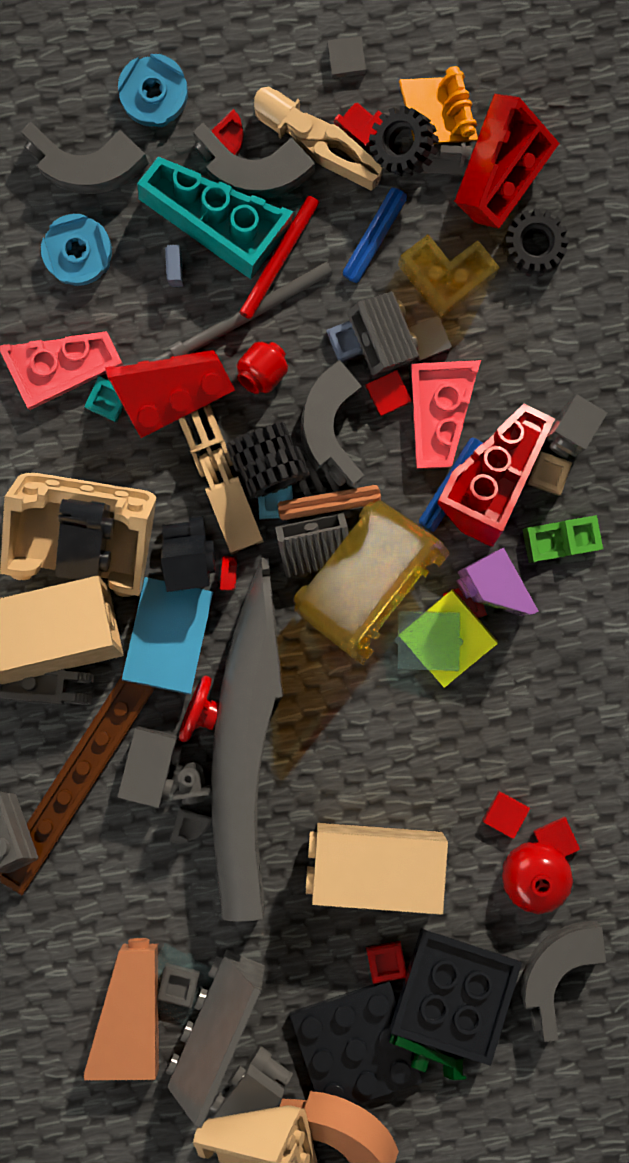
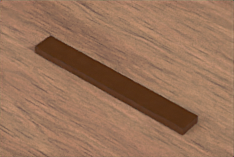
[0,674,156,896]

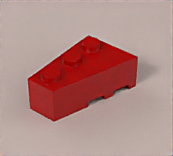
[454,94,560,229]
[105,350,235,438]

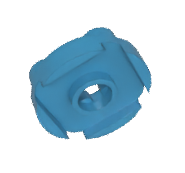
[118,54,188,127]
[41,214,112,286]

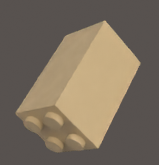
[0,576,124,685]
[306,823,448,914]

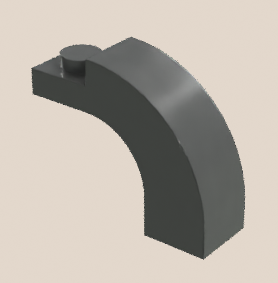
[21,122,149,194]
[193,123,315,199]
[300,359,364,489]
[521,921,606,1042]

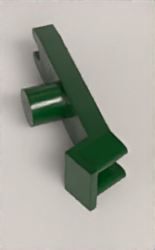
[389,1034,466,1080]

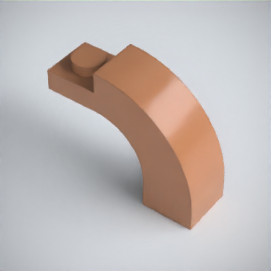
[279,1091,399,1163]

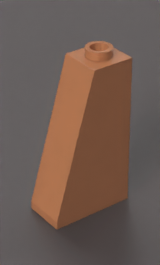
[84,938,159,1080]

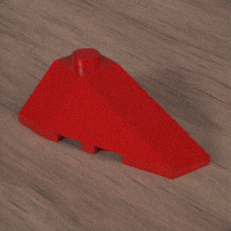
[437,404,555,547]

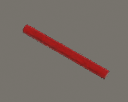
[239,196,319,319]

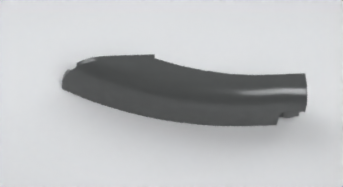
[211,556,284,921]

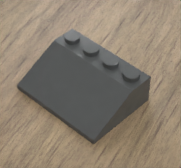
[166,949,265,1128]

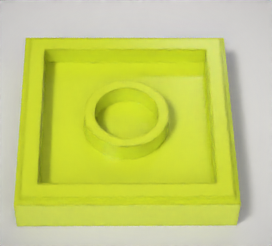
[399,589,498,688]

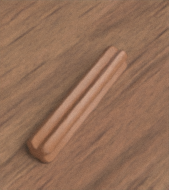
[277,485,381,521]

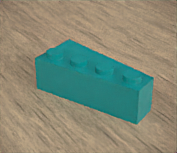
[137,156,294,279]

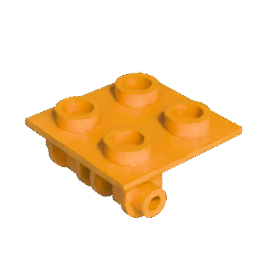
[399,66,478,144]

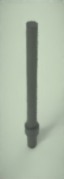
[149,262,333,362]

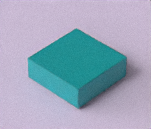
[84,376,124,423]

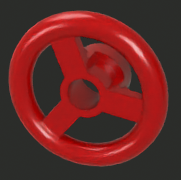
[179,675,219,742]

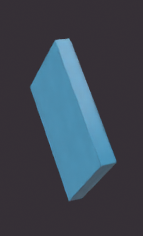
[122,577,213,695]

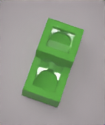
[523,515,603,563]

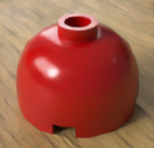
[502,842,573,914]

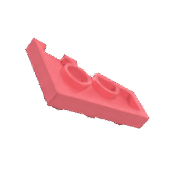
[0,331,123,410]
[411,360,481,470]

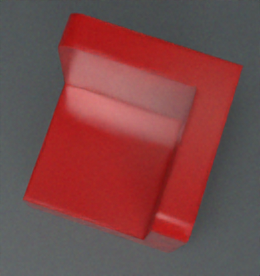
[334,103,383,152]

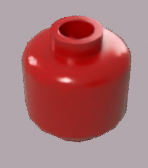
[237,342,288,394]

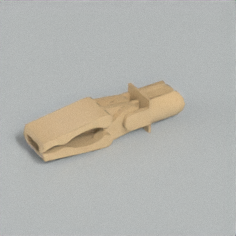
[254,87,383,191]
[178,404,264,555]

